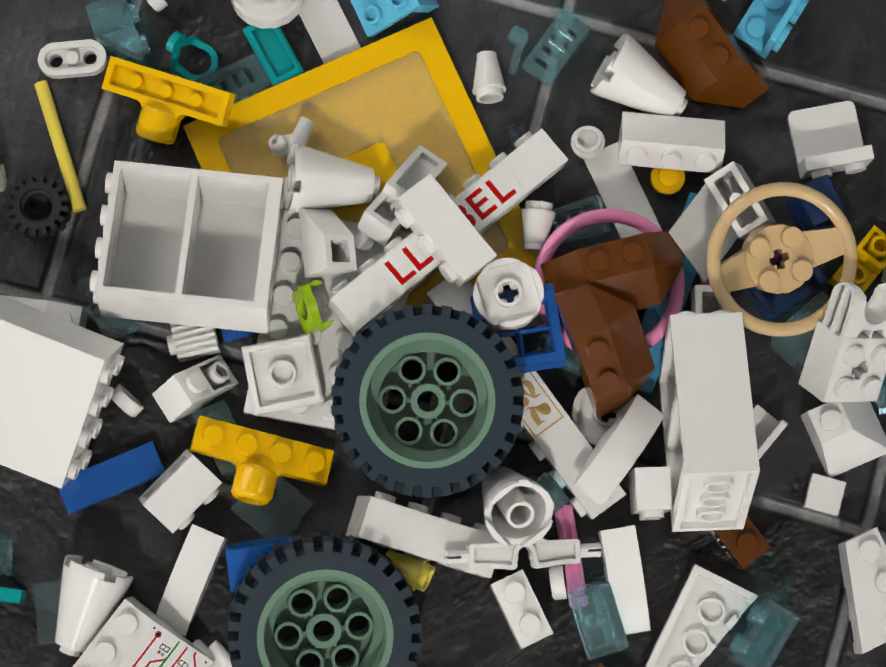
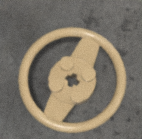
[706,182,858,337]

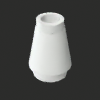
[472,51,506,104]
[521,200,556,252]

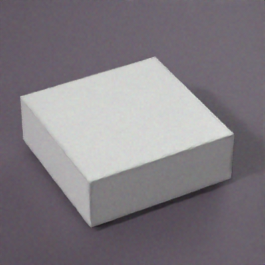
[802,473,846,516]

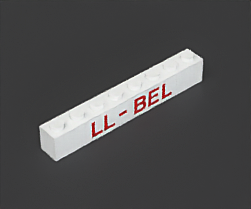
[328,128,568,337]

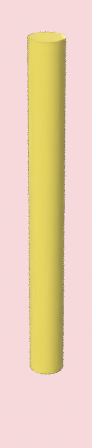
[34,80,87,213]

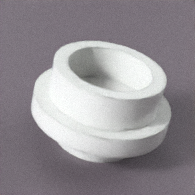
[571,126,605,159]

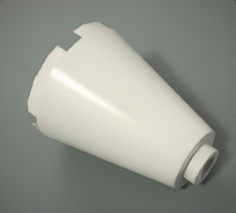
[590,33,688,117]
[284,144,380,213]
[482,466,554,547]
[55,554,133,657]

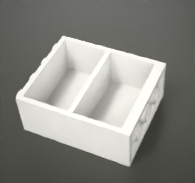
[90,160,284,334]
[0,295,125,489]
[658,310,760,532]

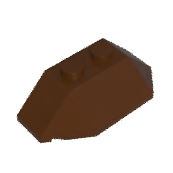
[655,0,771,108]
[540,231,684,311]
[553,282,655,418]

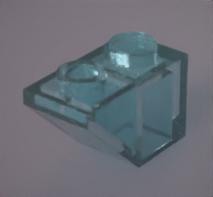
[85,0,151,66]

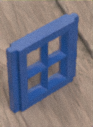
[470,283,567,374]

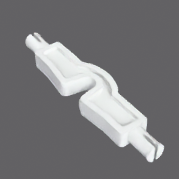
[444,538,602,570]

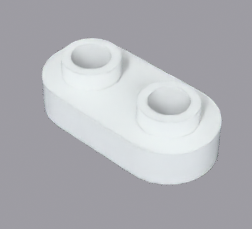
[38,39,108,79]

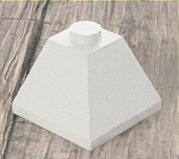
[800,401,886,478]

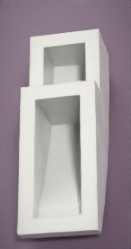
[357,145,448,247]
[573,394,665,506]
[156,524,227,636]
[598,525,651,636]

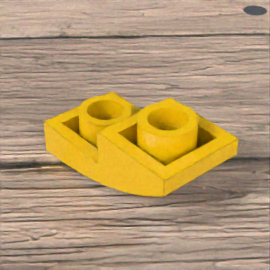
[828,225,886,293]

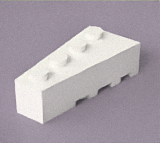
[345,491,498,578]

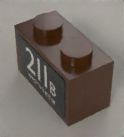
[709,516,771,570]

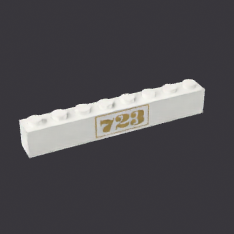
[426,279,626,519]

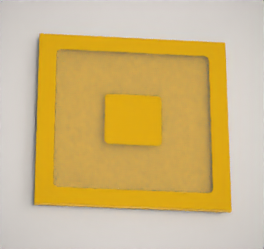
[183,17,539,307]

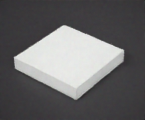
[241,333,324,417]

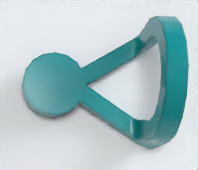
[166,31,219,83]

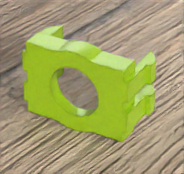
[292,280,334,334]

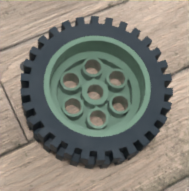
[331,304,524,498]
[227,531,422,667]

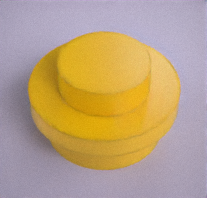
[650,168,685,195]

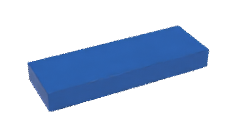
[58,441,165,515]

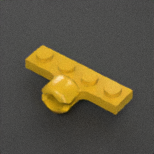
[101,56,236,145]
[190,415,334,505]

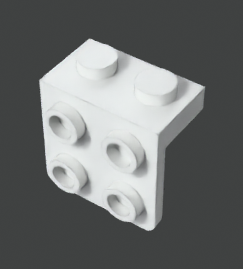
[787,101,874,180]

